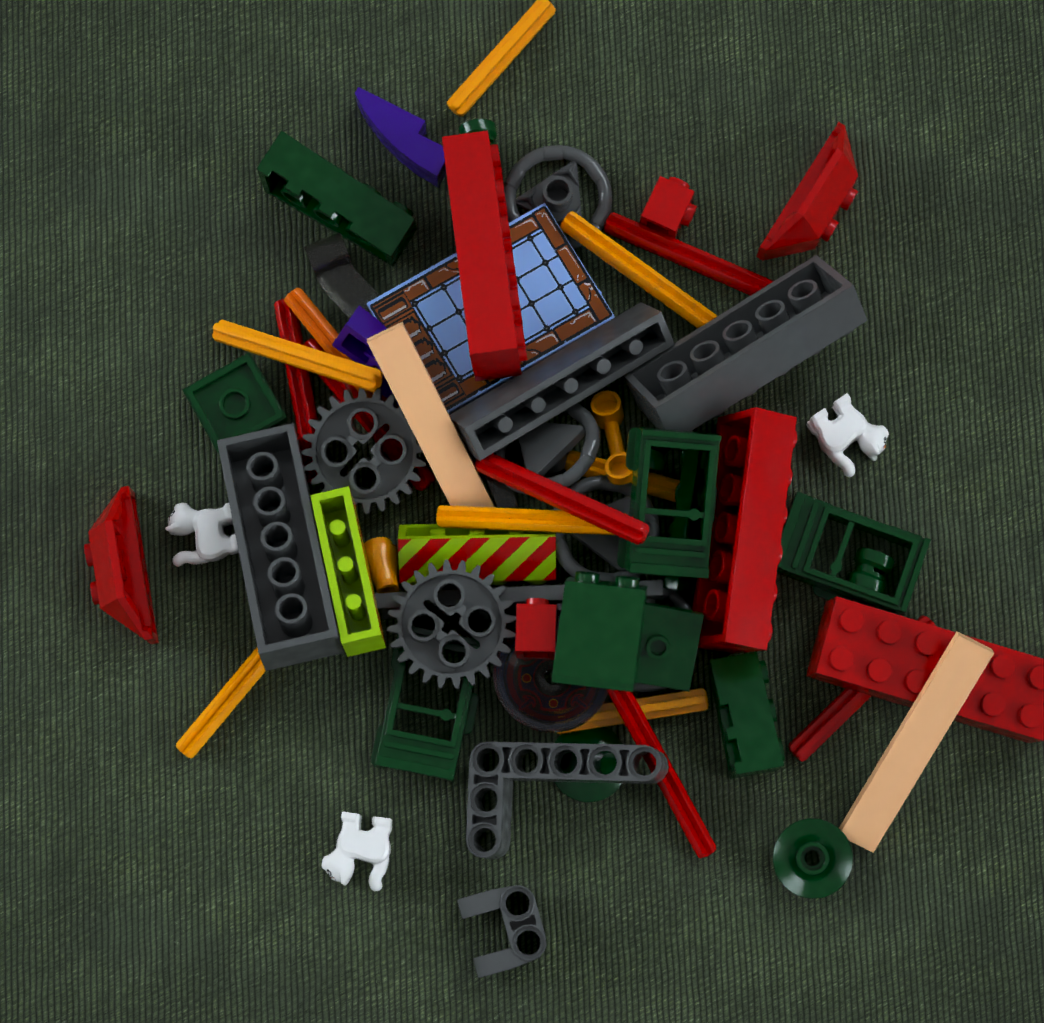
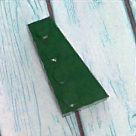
[257,130,417,267]

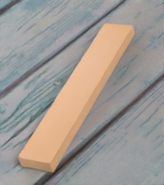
[367,322,496,508]
[839,631,994,853]

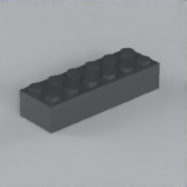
[623,255,868,432]
[217,423,344,671]

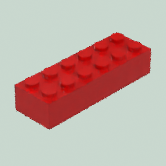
[442,130,528,381]
[692,407,797,654]
[806,596,1044,743]

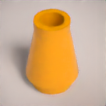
[364,537,399,593]

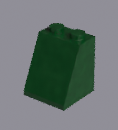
[551,571,648,692]

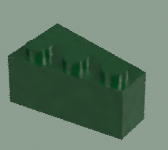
[707,651,785,780]

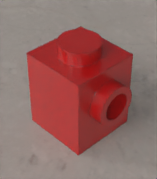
[640,176,697,238]
[515,598,558,660]

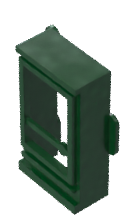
[617,427,722,579]
[777,491,931,616]
[371,627,480,783]

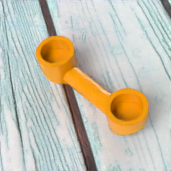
[590,390,633,485]

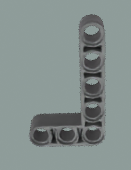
[466,742,669,860]

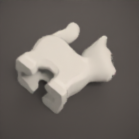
[806,393,889,477]
[165,503,239,567]
[322,812,392,891]

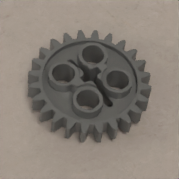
[301,388,428,514]
[387,559,516,689]

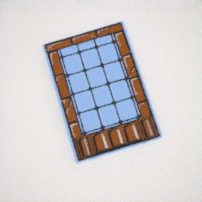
[367,203,615,414]

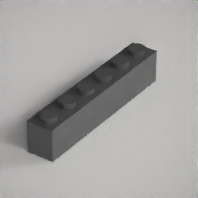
[450,302,675,461]

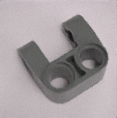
[457,885,547,978]

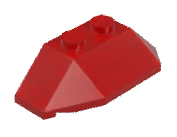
[756,122,859,261]
[84,486,159,644]

